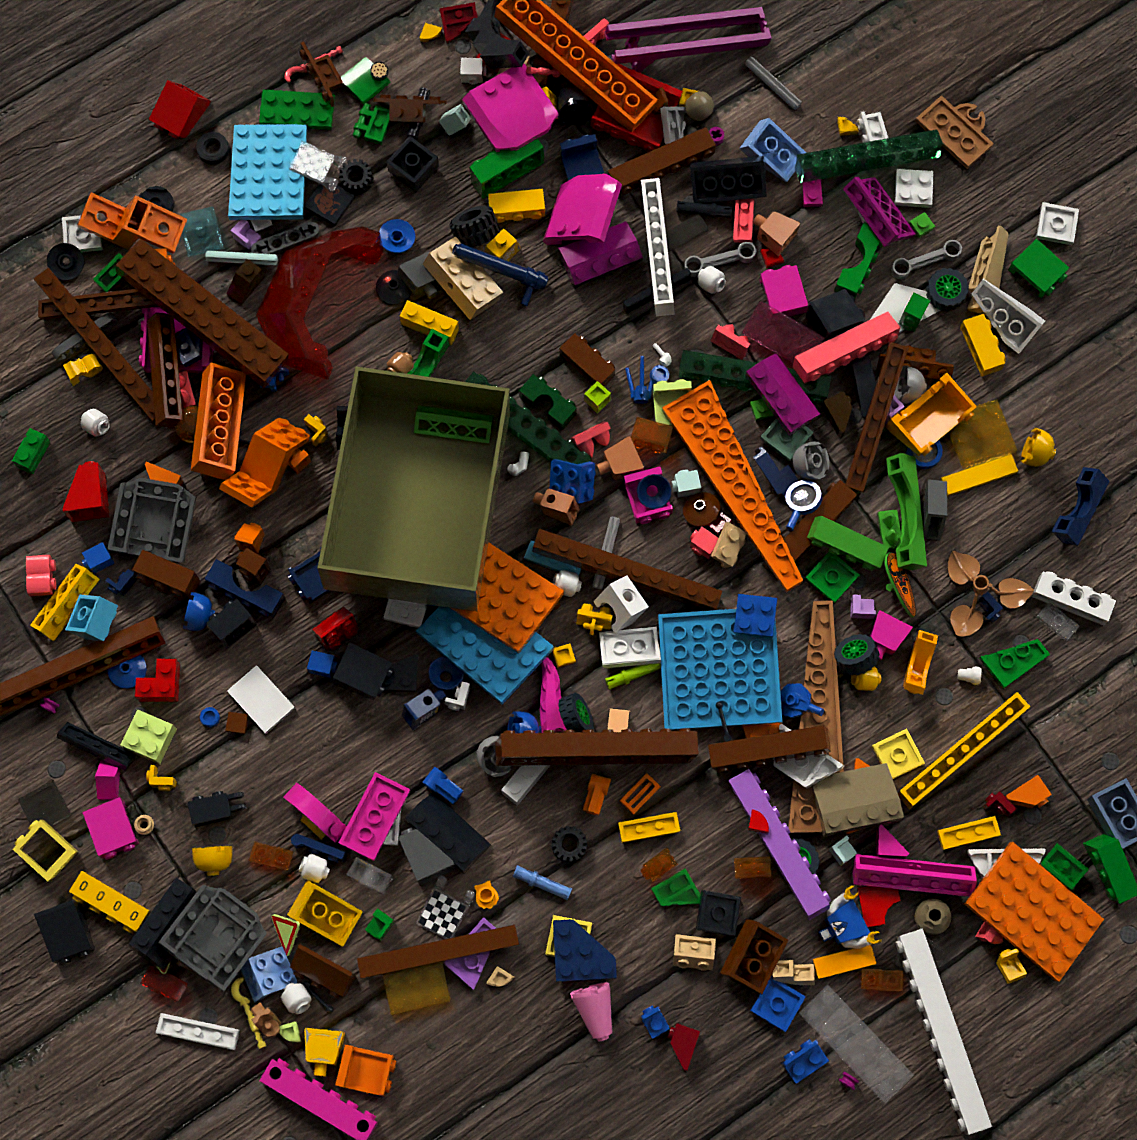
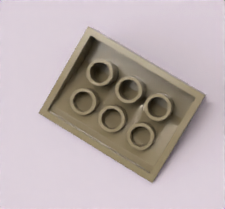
[811,763,904,837]

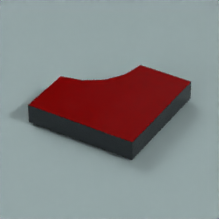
[857,886,900,928]

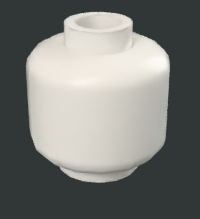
[698,266,726,294]
[81,409,109,436]
[552,570,582,597]
[298,854,330,883]
[281,983,311,1014]

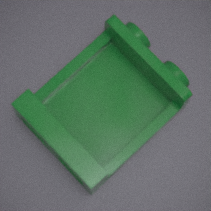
[1008,239,1069,299]

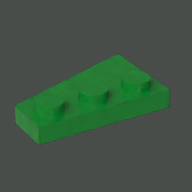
[979,639,1050,689]

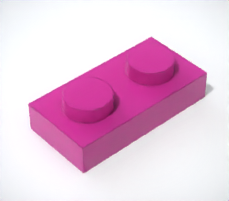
[801,170,823,207]

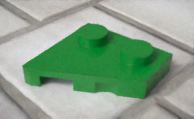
[650,868,700,906]

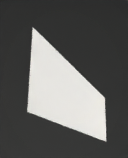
[870,283,940,332]

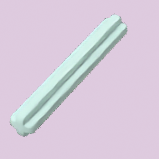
[205,251,278,265]

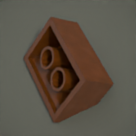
[720,919,788,994]
[290,944,356,999]

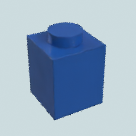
[82,542,114,574]
[307,650,338,678]

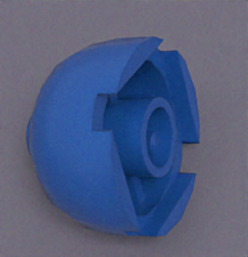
[183,592,215,631]
[508,711,542,733]

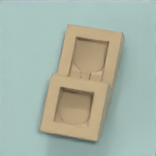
[773,960,815,985]

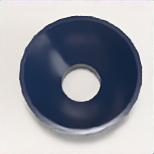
[637,474,672,509]
[428,656,464,691]

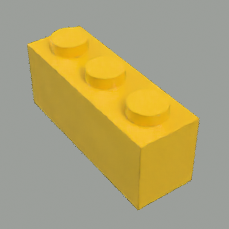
[488,189,545,223]
[399,300,459,345]
[960,314,1006,377]

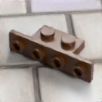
[299,42,343,107]
[374,95,446,122]
[877,346,954,380]

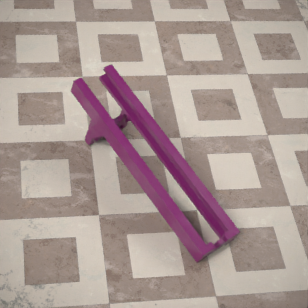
[604,7,772,73]

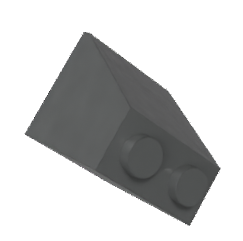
[398,828,456,886]

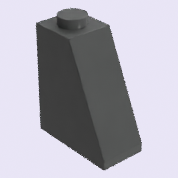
[922,479,947,541]

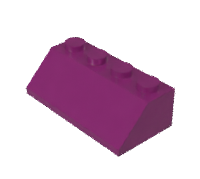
[558,221,643,285]
[745,354,820,436]

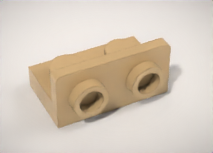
[673,934,716,970]

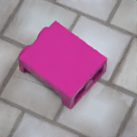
[759,265,808,321]
[623,466,673,524]
[83,797,139,860]

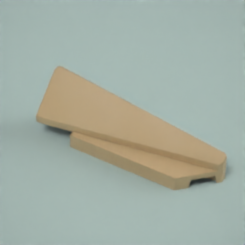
[967,225,1009,316]

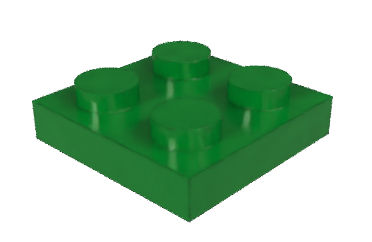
[805,552,859,604]

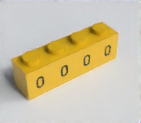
[69,871,151,934]

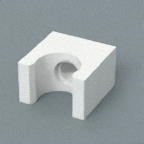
[594,576,649,633]

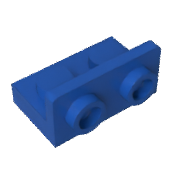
[781,1039,829,1084]

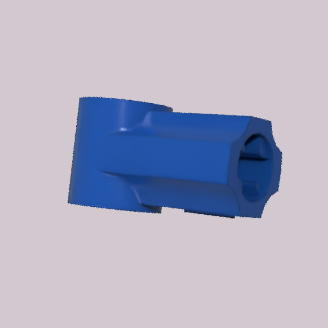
[422,767,464,805]

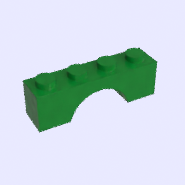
[834,222,883,298]
[407,329,449,377]

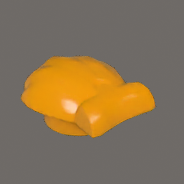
[474,881,499,909]

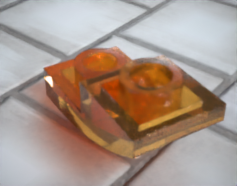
[248,841,293,871]
[861,969,904,992]

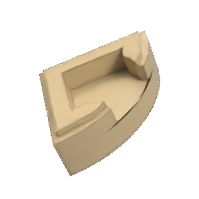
[486,966,514,987]

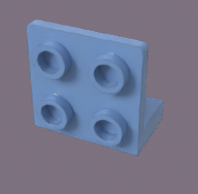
[241,947,297,1003]

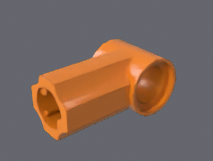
[583,774,611,816]

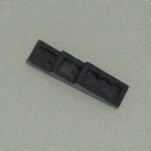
[850,353,876,419]

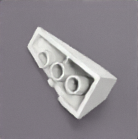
[971,279,1045,354]

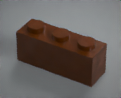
[559,333,616,386]

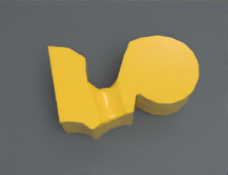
[63,354,103,386]

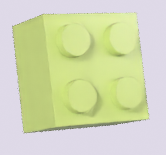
[121,710,177,764]

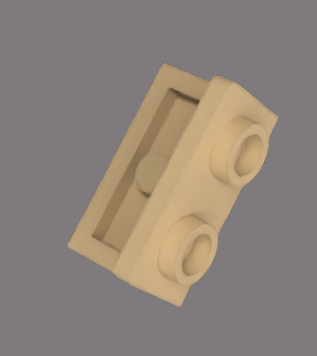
[710,522,746,568]

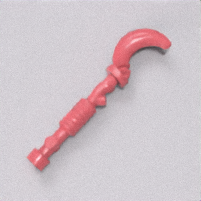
[284,46,343,83]
[526,66,562,78]

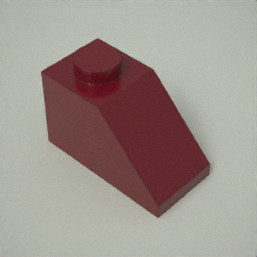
[668,1023,700,1071]

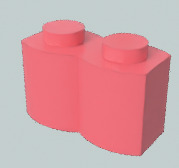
[26,555,56,597]

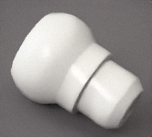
[958,666,982,685]

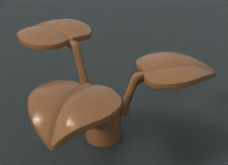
[948,551,1034,637]

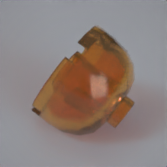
[175,406,198,443]

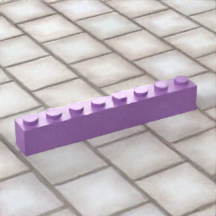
[728,769,831,920]

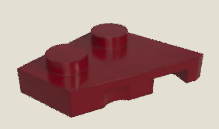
[440,2,478,44]

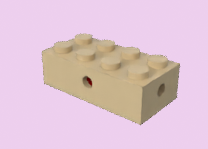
[423,236,503,320]

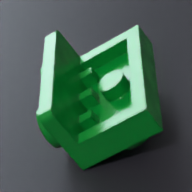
[1041,843,1089,890]

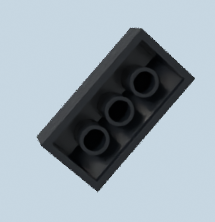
[690,156,767,203]
[405,792,491,874]
[129,878,197,971]

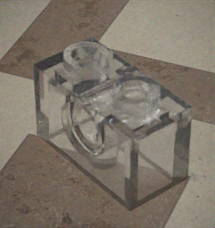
[347,857,393,896]

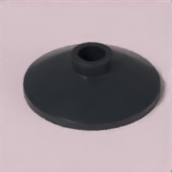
[47,243,84,280]
[376,270,412,305]

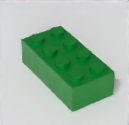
[470,138,544,199]

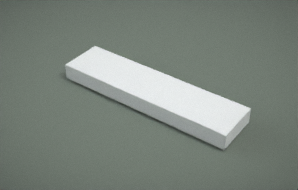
[156,1013,240,1050]

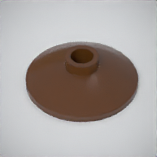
[683,492,721,527]

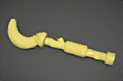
[231,977,267,1049]

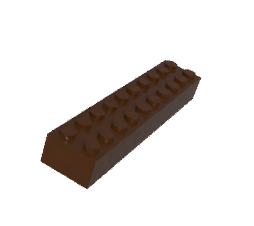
[116,238,289,388]
[495,728,699,766]

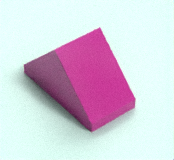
[95,760,120,800]
[876,824,910,859]

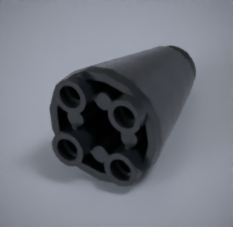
[557,76,594,126]

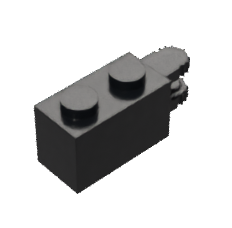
[187,791,247,828]

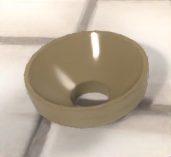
[914,898,951,935]

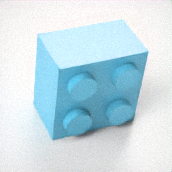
[65,594,118,641]

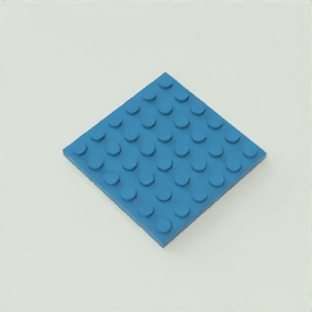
[658,609,783,730]

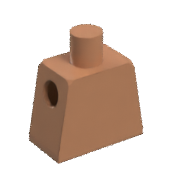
[753,212,801,256]
[596,436,644,480]
[533,489,580,526]

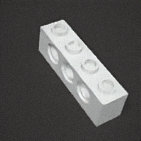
[1032,571,1116,626]

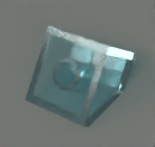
[178,206,224,257]

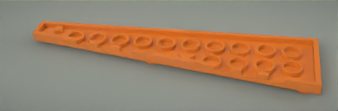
[662,380,803,592]

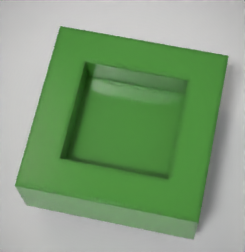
[909,212,935,238]
[750,399,774,421]

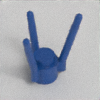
[625,356,654,404]

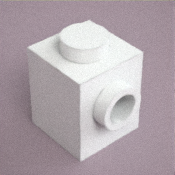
[460,58,487,84]

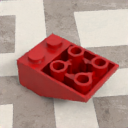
[312,607,359,652]

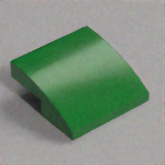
[341,57,391,104]

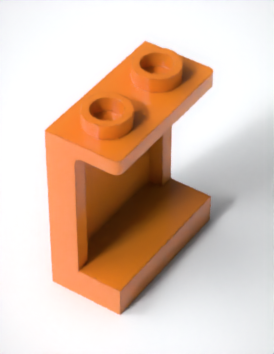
[336,1045,397,1097]

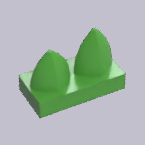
[877,510,901,550]

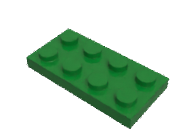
[259,90,335,130]

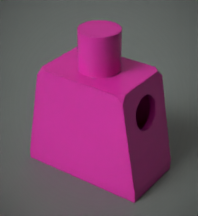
[870,610,913,660]

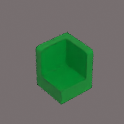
[365,908,395,941]

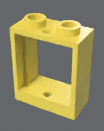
[13,820,78,882]

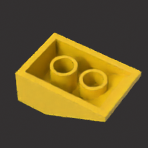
[287,880,363,947]

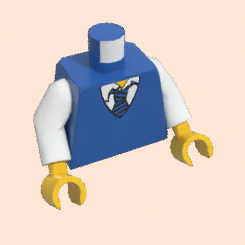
[819,886,882,949]

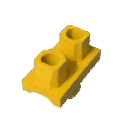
[576,603,613,635]

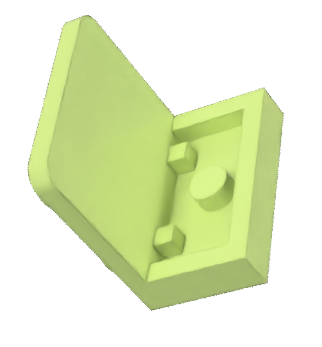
[653,379,692,427]

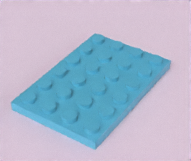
[228,124,307,220]

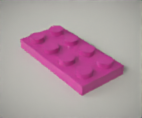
[338,772,411,861]

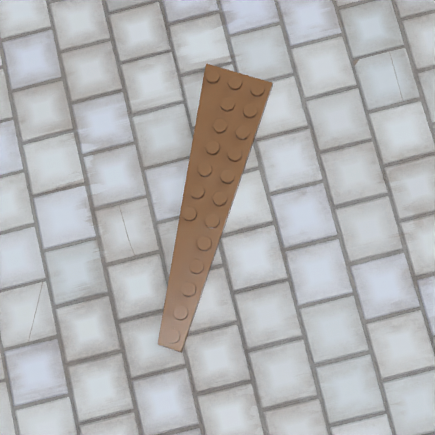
[788,601,844,834]

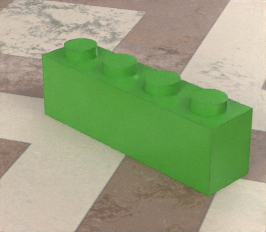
[807,516,889,571]

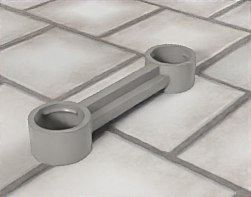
[891,240,962,279]
[684,242,756,277]

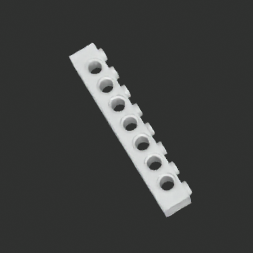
[641,178,675,316]

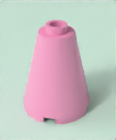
[570,982,612,1041]

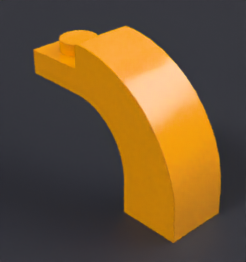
[903,630,938,695]

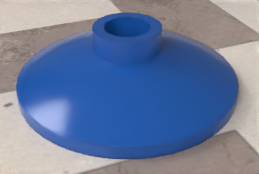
[378,219,415,253]
[108,655,147,689]

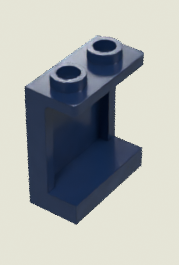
[287,547,331,604]

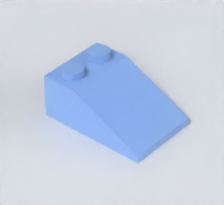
[739,118,807,182]

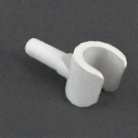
[653,343,671,368]

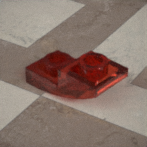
[140,965,188,1002]

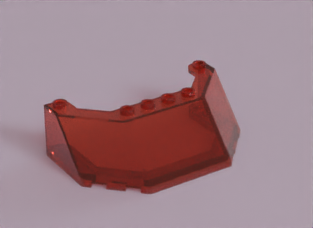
[256,226,384,380]

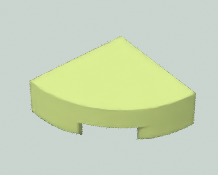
[279,1022,301,1042]

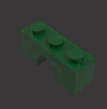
[519,374,577,430]

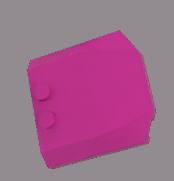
[462,64,559,152]
[543,174,622,245]

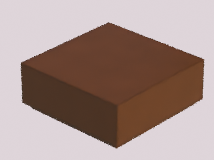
[225,712,249,734]

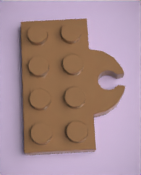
[915,96,994,169]

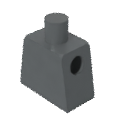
[397,252,439,299]

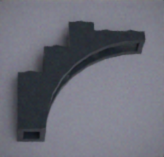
[465,0,529,69]

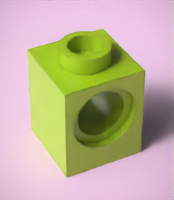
[584,381,611,413]

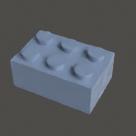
[1087,778,1137,849]

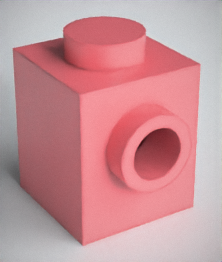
[690,527,718,559]

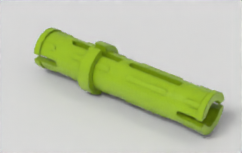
[605,663,661,690]

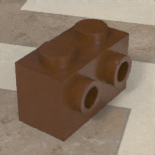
[236,548,271,585]

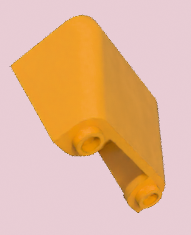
[885,373,977,456]

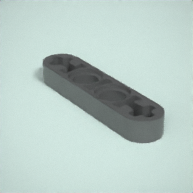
[251,222,320,255]
[52,313,118,362]

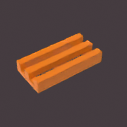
[619,773,661,815]

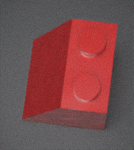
[148,80,211,139]
[63,461,109,522]

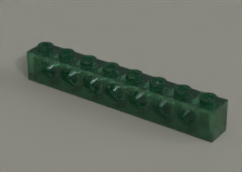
[795,129,943,183]
[678,350,831,404]
[465,371,592,464]

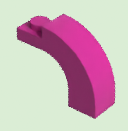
[283,783,347,843]

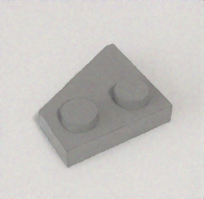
[660,107,687,145]

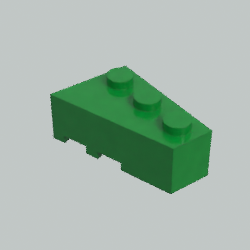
[1083,833,1137,904]

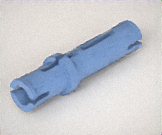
[513,865,572,900]

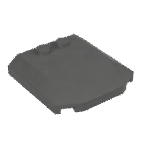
[108,478,197,563]
[158,885,267,992]

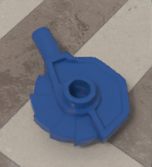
[781,683,824,718]

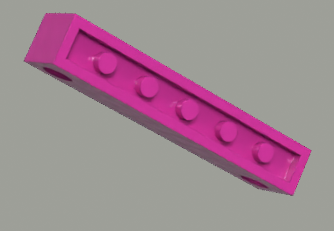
[853,854,977,897]
[259,1058,379,1140]

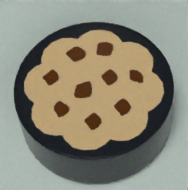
[370,62,388,81]

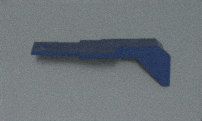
[753,447,809,507]

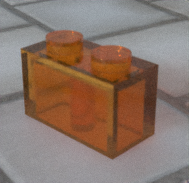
[631,417,673,453]

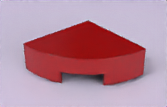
[760,249,784,268]
[748,809,769,834]

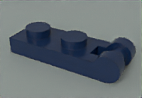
[291,834,347,863]

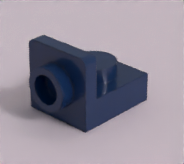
[105,569,137,596]
[979,591,1003,624]

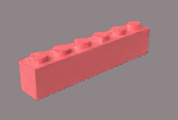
[792,311,901,383]

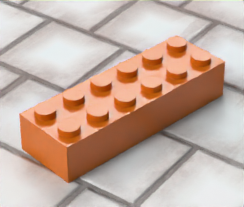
[191,362,246,480]

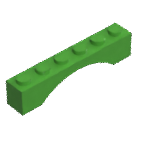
[886,453,927,571]

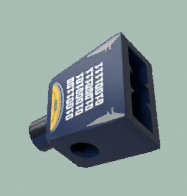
[402,689,447,731]

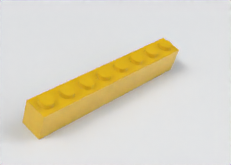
[898,692,1030,810]

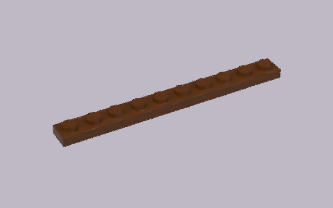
[34,267,155,422]

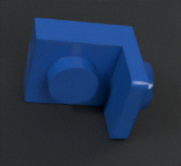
[640,1005,670,1039]

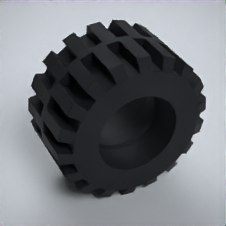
[449,206,500,248]

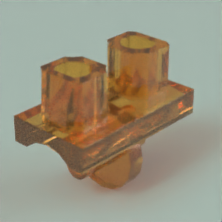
[641,848,678,882]
[734,857,771,879]

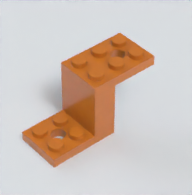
[77,192,187,253]
[219,418,311,507]

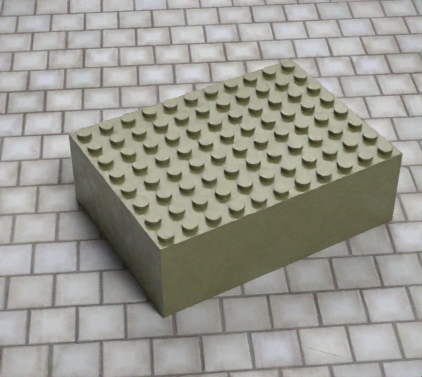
[318,367,510,612]

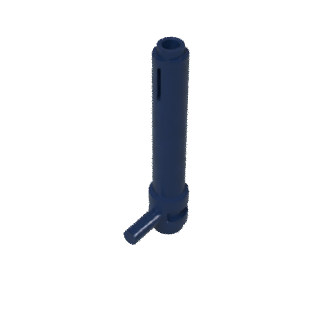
[452,243,548,306]

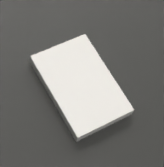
[599,627,661,669]
[227,665,295,734]

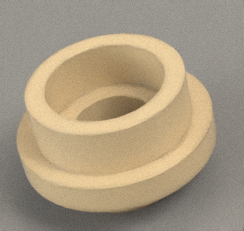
[134,815,154,835]

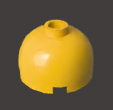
[1021,427,1056,467]
[192,846,233,876]

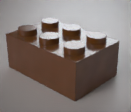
[132,549,201,602]

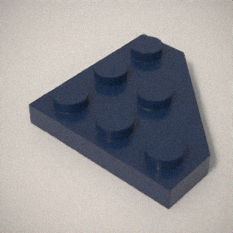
[553,919,617,982]

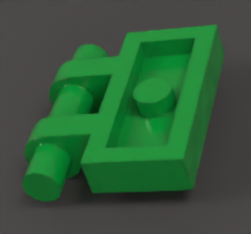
[353,103,390,145]

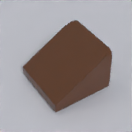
[653,87,668,115]

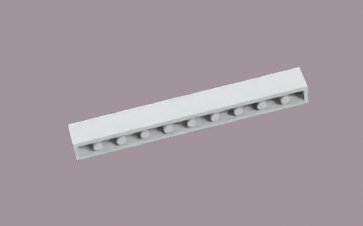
[896,928,992,1135]

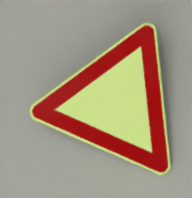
[272,914,300,956]

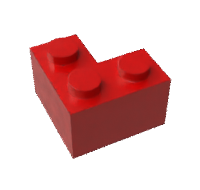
[135,659,180,702]

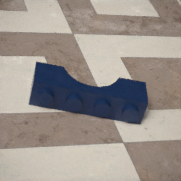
[1052,467,1110,546]
[205,559,285,618]

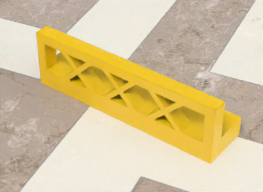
[30,564,100,641]

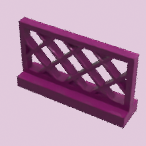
[843,176,916,247]

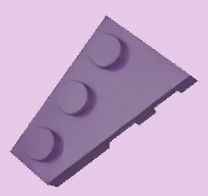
[444,917,496,990]

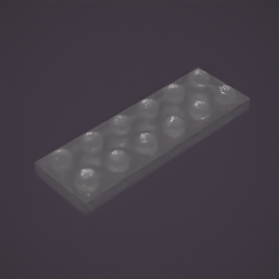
[799,985,914,1104]

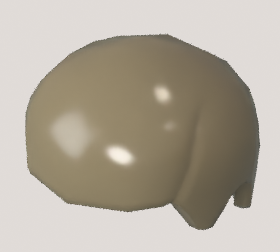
[685,91,714,121]

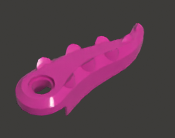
[540,657,567,733]

